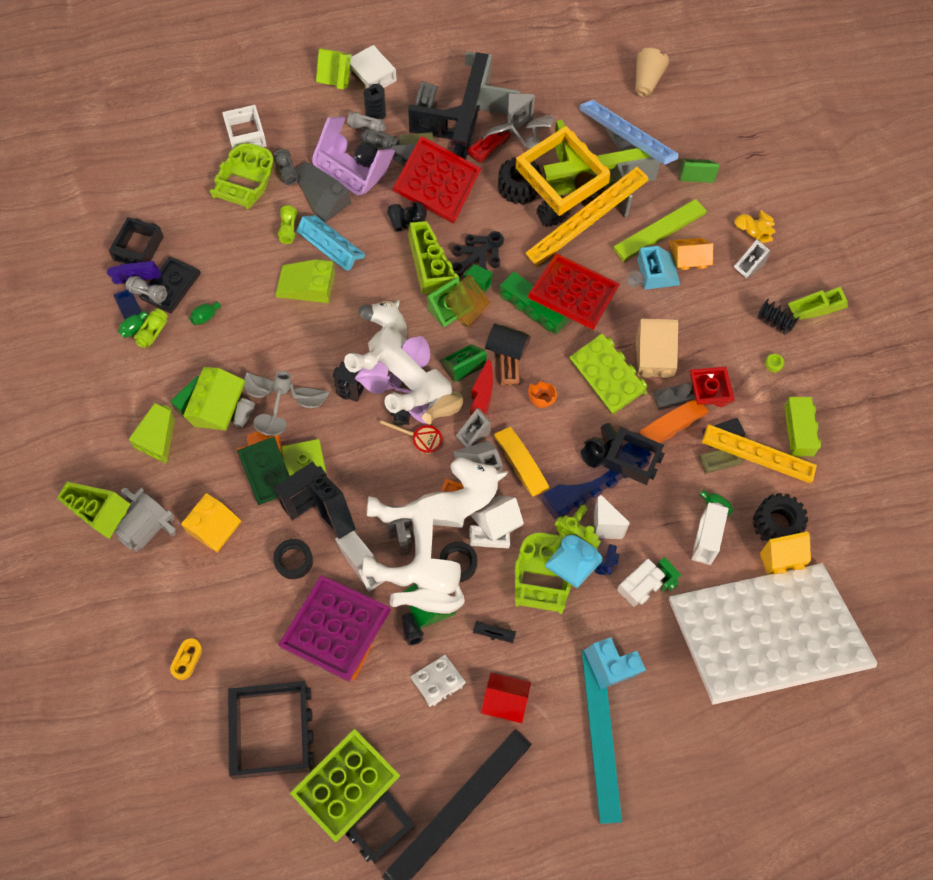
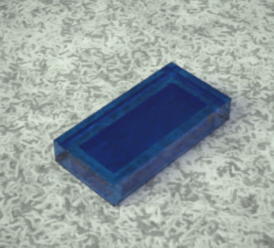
[114,289,141,320]

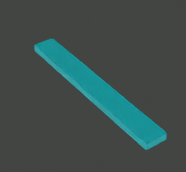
[582,650,622,824]

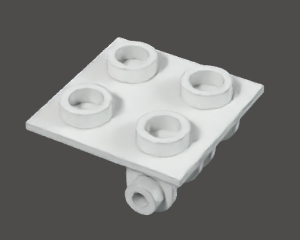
[410,655,466,707]

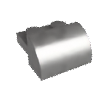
[386,505,413,556]

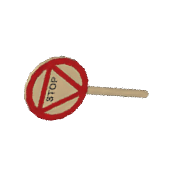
[380,420,443,454]

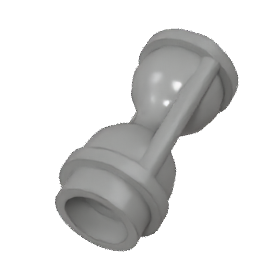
[347,112,386,136]
[126,276,167,303]

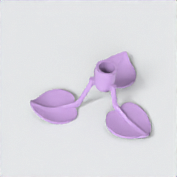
[355,336,430,424]

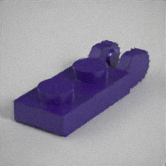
[107,261,161,284]

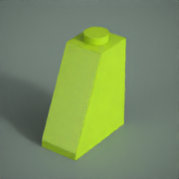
[129,403,175,464]

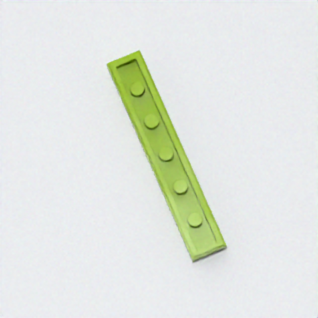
[613,199,707,262]

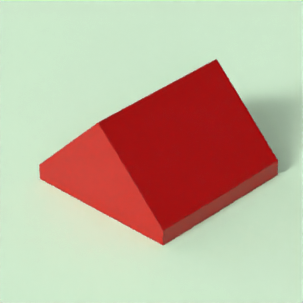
[481,672,531,724]

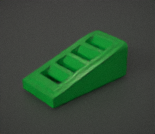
[170,376,199,417]

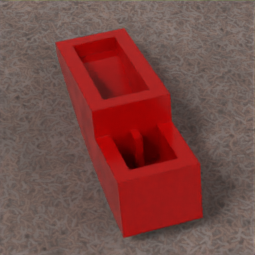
[470,360,493,416]

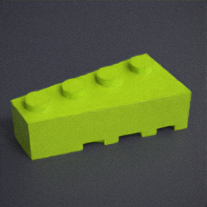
[408,221,459,294]

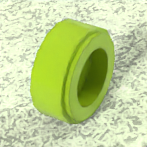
[765,353,784,373]

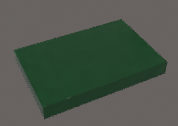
[237,436,290,505]

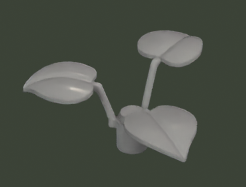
[482,114,554,150]
[244,371,329,436]

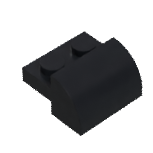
[485,323,531,360]

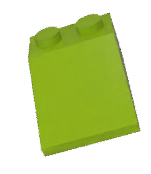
[275,259,335,303]

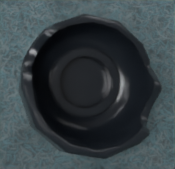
[353,142,378,167]
[404,201,427,227]
[580,437,609,468]

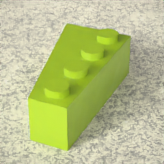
[56,482,130,539]

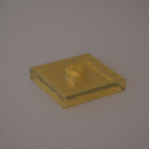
[444,275,490,327]

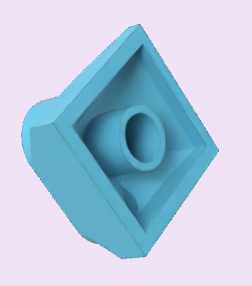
[545,535,602,588]

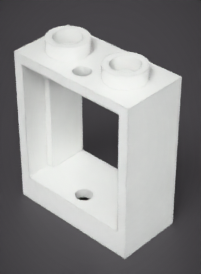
[222,105,267,149]
[691,503,729,565]

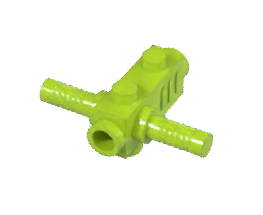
[550,505,601,552]

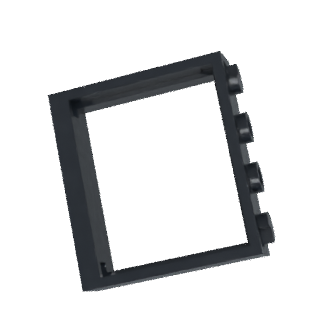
[228,681,314,779]

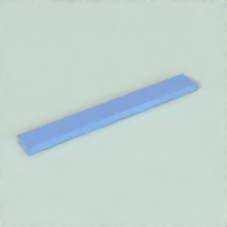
[580,100,678,165]

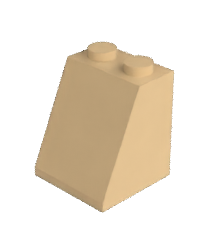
[635,319,678,378]

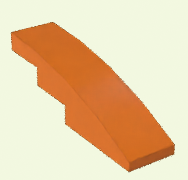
[637,398,709,443]

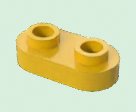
[170,638,202,680]

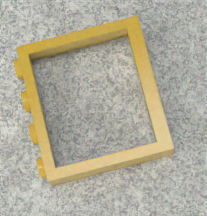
[516,126,611,216]

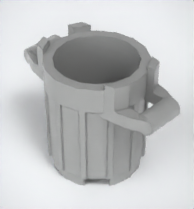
[114,488,176,553]

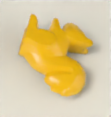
[734,210,776,243]

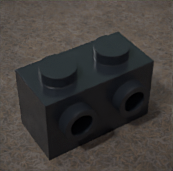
[333,362,365,402]

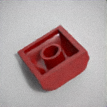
[689,366,735,407]

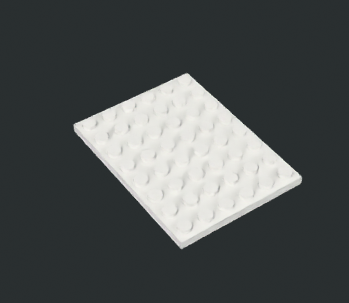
[669,563,878,705]

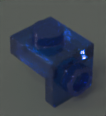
[594,544,619,575]

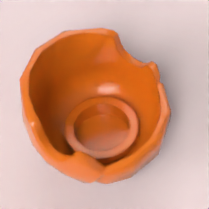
[528,381,557,408]

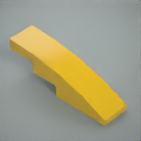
[494,426,549,497]

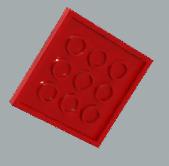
[392,136,482,224]
[528,253,620,330]

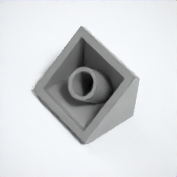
[507,93,535,135]

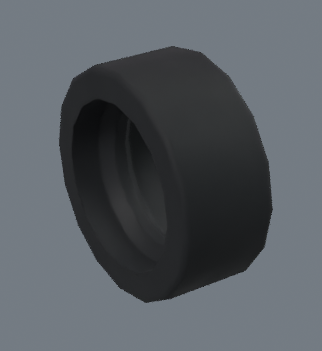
[273,539,313,580]
[439,542,477,582]

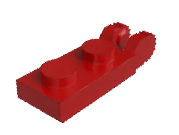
[468,131,511,163]

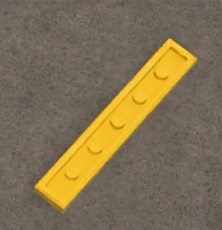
[702,424,817,484]

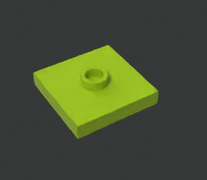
[282,439,326,476]

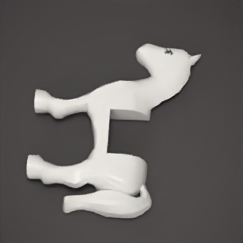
[362,457,508,614]

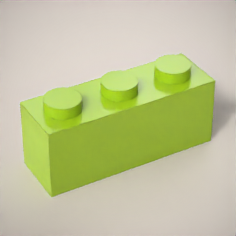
[784,397,821,456]

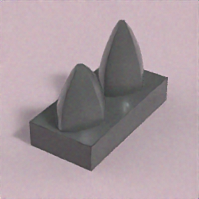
[653,383,695,410]

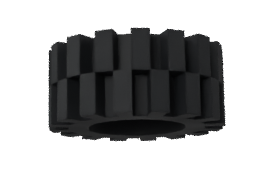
[536,195,570,227]

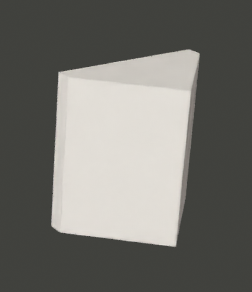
[470,495,524,542]
[593,495,630,539]

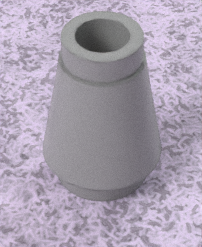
[232,398,255,428]

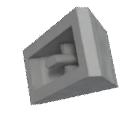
[734,239,771,278]
[456,408,491,447]

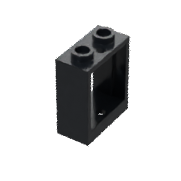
[109,217,164,264]
[603,427,665,485]
[273,461,327,521]
[308,475,356,539]
[345,791,415,864]

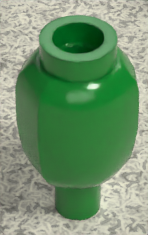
[189,301,221,326]
[117,310,149,339]
[699,490,734,518]

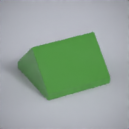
[679,159,719,183]
[427,277,473,327]

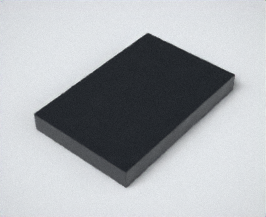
[140,256,201,314]

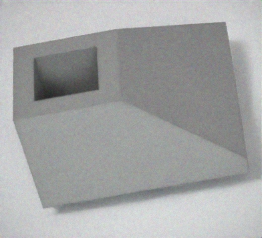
[453,440,503,472]

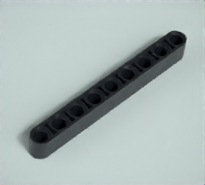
[382,729,532,880]

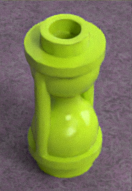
[277,205,298,244]
[134,309,168,348]

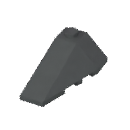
[295,161,351,223]

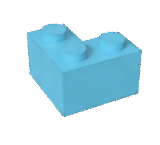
[584,637,646,689]

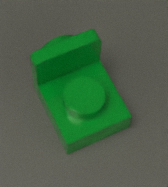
[656,557,681,592]

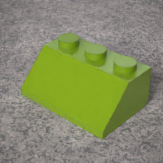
[183,367,246,431]

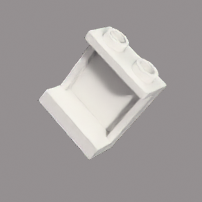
[350,45,397,88]

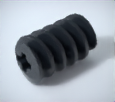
[363,83,386,119]
[758,298,800,335]

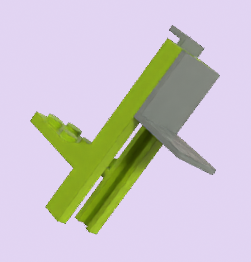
[542,119,660,217]

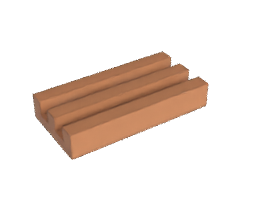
[500,354,520,386]

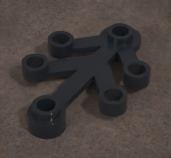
[452,231,504,277]

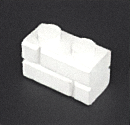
[617,559,665,607]

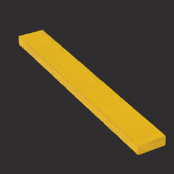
[525,166,649,267]

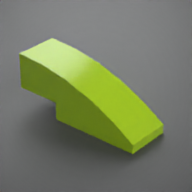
[788,286,848,320]

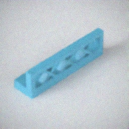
[296,215,365,271]

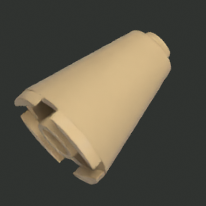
[635,48,669,97]

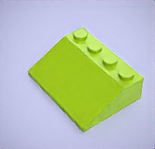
[290,729,400,843]

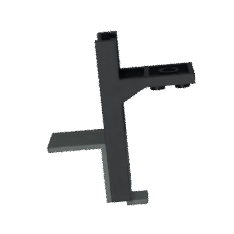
[408,51,521,160]

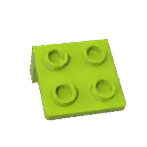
[316,48,352,89]

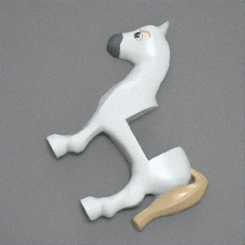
[344,300,464,425]

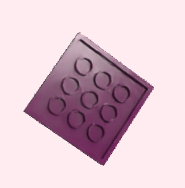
[278,575,391,682]

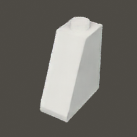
[335,531,385,592]

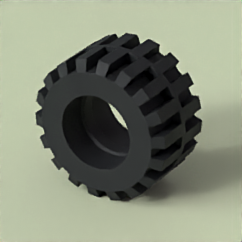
[498,157,542,204]
[753,493,808,543]

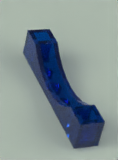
[541,442,652,520]

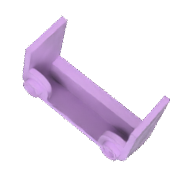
[312,116,395,195]

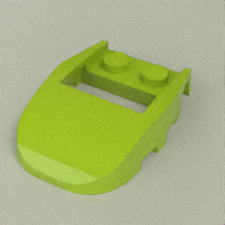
[210,143,273,210]
[515,533,571,614]

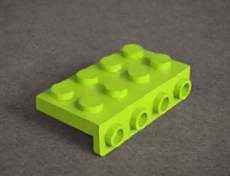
[569,333,648,415]

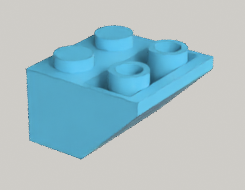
[637,246,680,290]

